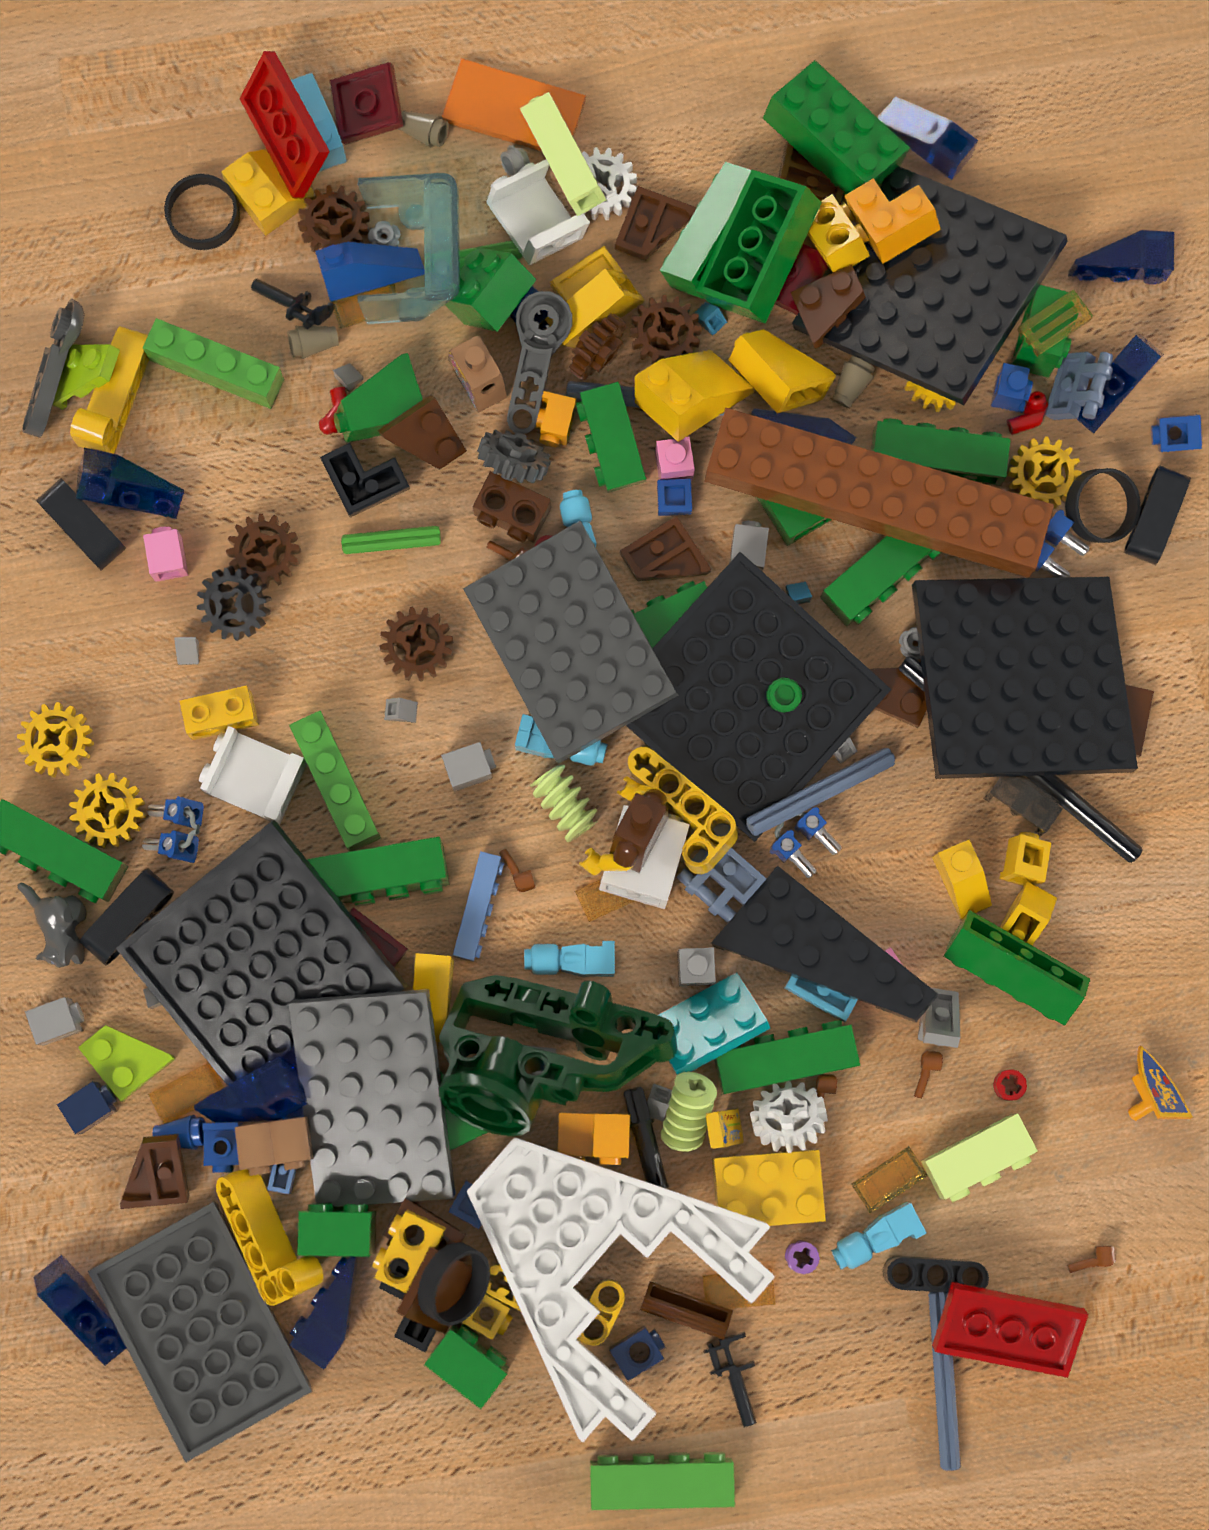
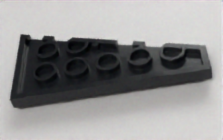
[711,866,938,1023]

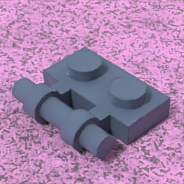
[1045,352,1113,420]
[676,834,767,923]

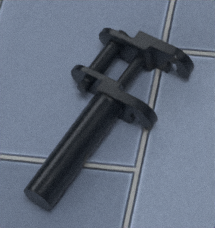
[251,278,334,329]
[703,1332,757,1427]

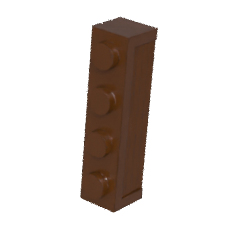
[640,1281,733,1340]

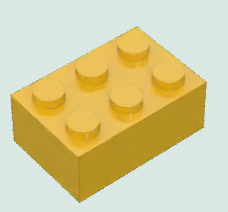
[712,1150,826,1226]

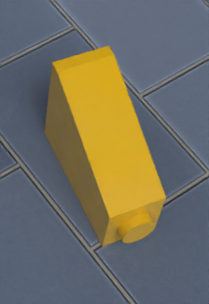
[545,268,645,348]
[728,329,836,414]
[413,953,454,1050]

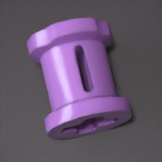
[785,1240,819,1274]

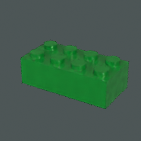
[763,60,910,195]
[695,170,822,324]
[307,836,450,907]

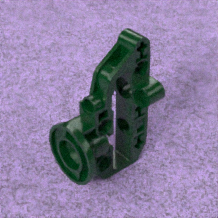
[439,975,678,1136]

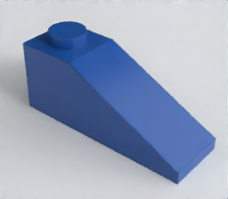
[315,242,426,302]

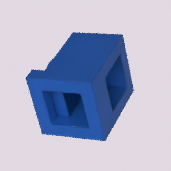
[990,363,1033,413]
[1151,414,1202,452]
[203,1122,243,1173]

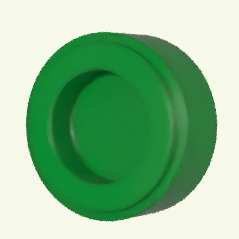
[766,678,802,712]

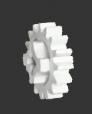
[582,147,637,220]
[750,1081,828,1153]

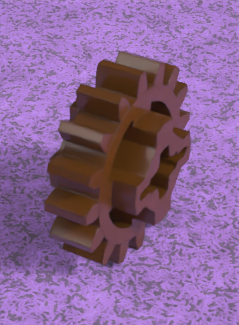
[298,185,370,253]
[629,295,702,365]
[569,313,627,381]
[226,513,301,588]
[379,607,454,682]

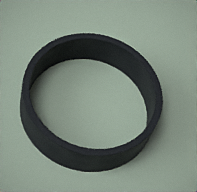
[164,174,240,250]
[1065,468,1141,543]
[418,1242,490,1326]

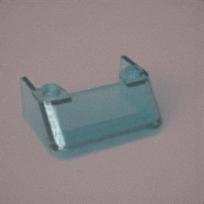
[358,173,460,324]

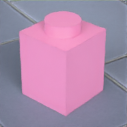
[655,437,695,480]
[143,527,189,582]

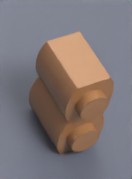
[235,1117,314,1176]

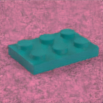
[658,972,770,1075]

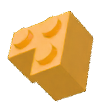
[845,178,941,264]
[558,1113,630,1165]

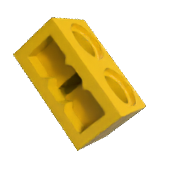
[808,194,870,273]
[179,685,259,740]
[372,1210,446,1293]

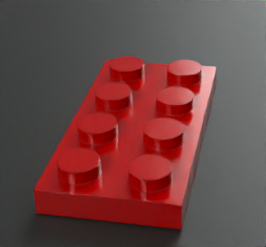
[239,51,330,198]
[932,1282,1089,1378]

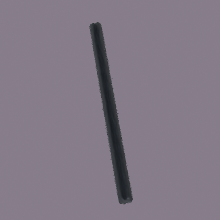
[899,655,1143,863]

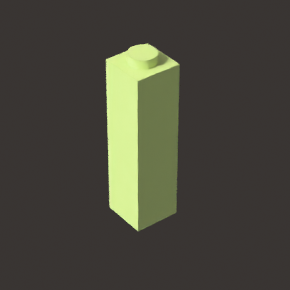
[520,92,606,216]

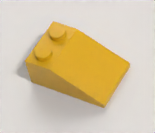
[635,350,754,442]

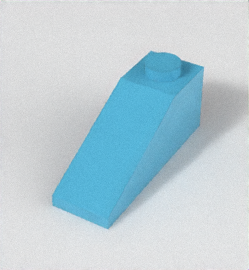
[291,73,347,171]

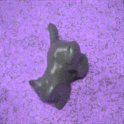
[17,883,86,968]

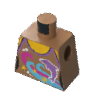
[448,335,507,413]

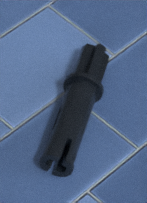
[623,1087,669,1188]

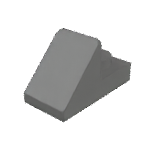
[918,988,961,1048]

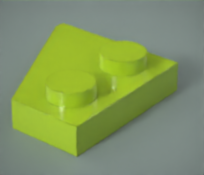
[53,344,120,409]
[78,1025,175,1102]

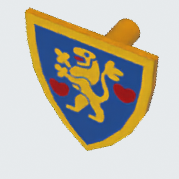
[1128,1046,1193,1121]

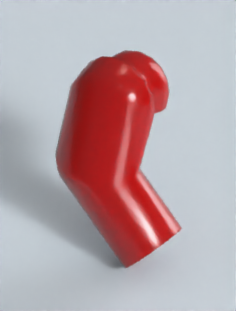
[319,387,347,435]
[1007,391,1048,435]

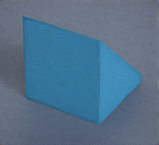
[693,302,727,336]
[786,582,812,604]

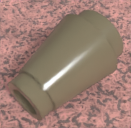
[398,111,449,148]
[288,326,339,359]
[832,356,875,409]

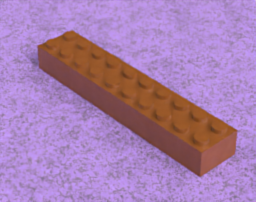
[704,408,1054,578]

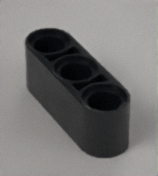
[1124,465,1191,565]
[36,478,126,571]
[80,868,174,966]
[882,1256,989,1293]

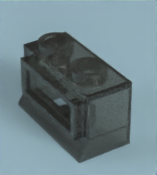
[983,776,1063,836]

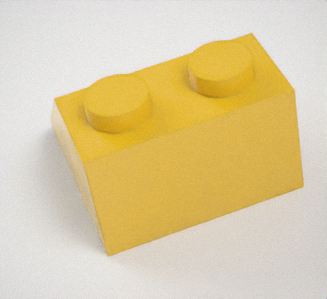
[221,149,316,236]

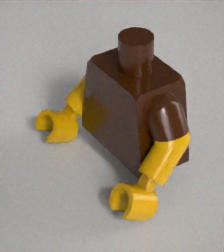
[579,776,669,876]

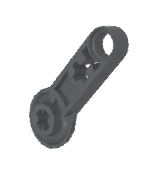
[507,291,572,434]
[22,299,84,438]

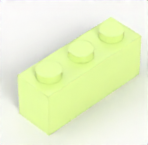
[921,1113,1038,1202]

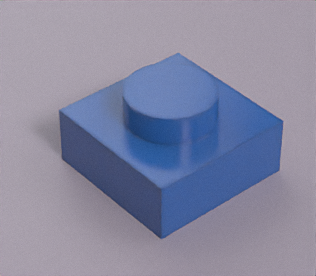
[657,479,692,516]
[448,1180,482,1229]

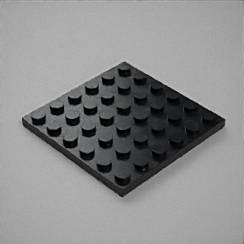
[792,166,1068,406]
[626,552,892,842]
[912,577,1138,779]
[116,819,408,1110]

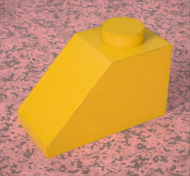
[932,839,992,920]
[1000,881,1057,946]

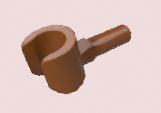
[487,540,527,561]
[499,849,535,892]
[914,1051,943,1099]
[816,1074,837,1099]
[1067,1246,1116,1273]

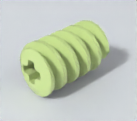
[530,764,598,842]
[661,1071,717,1152]

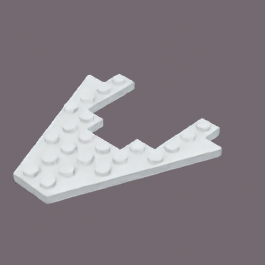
[467,1137,775,1442]

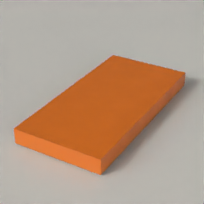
[442,58,586,152]

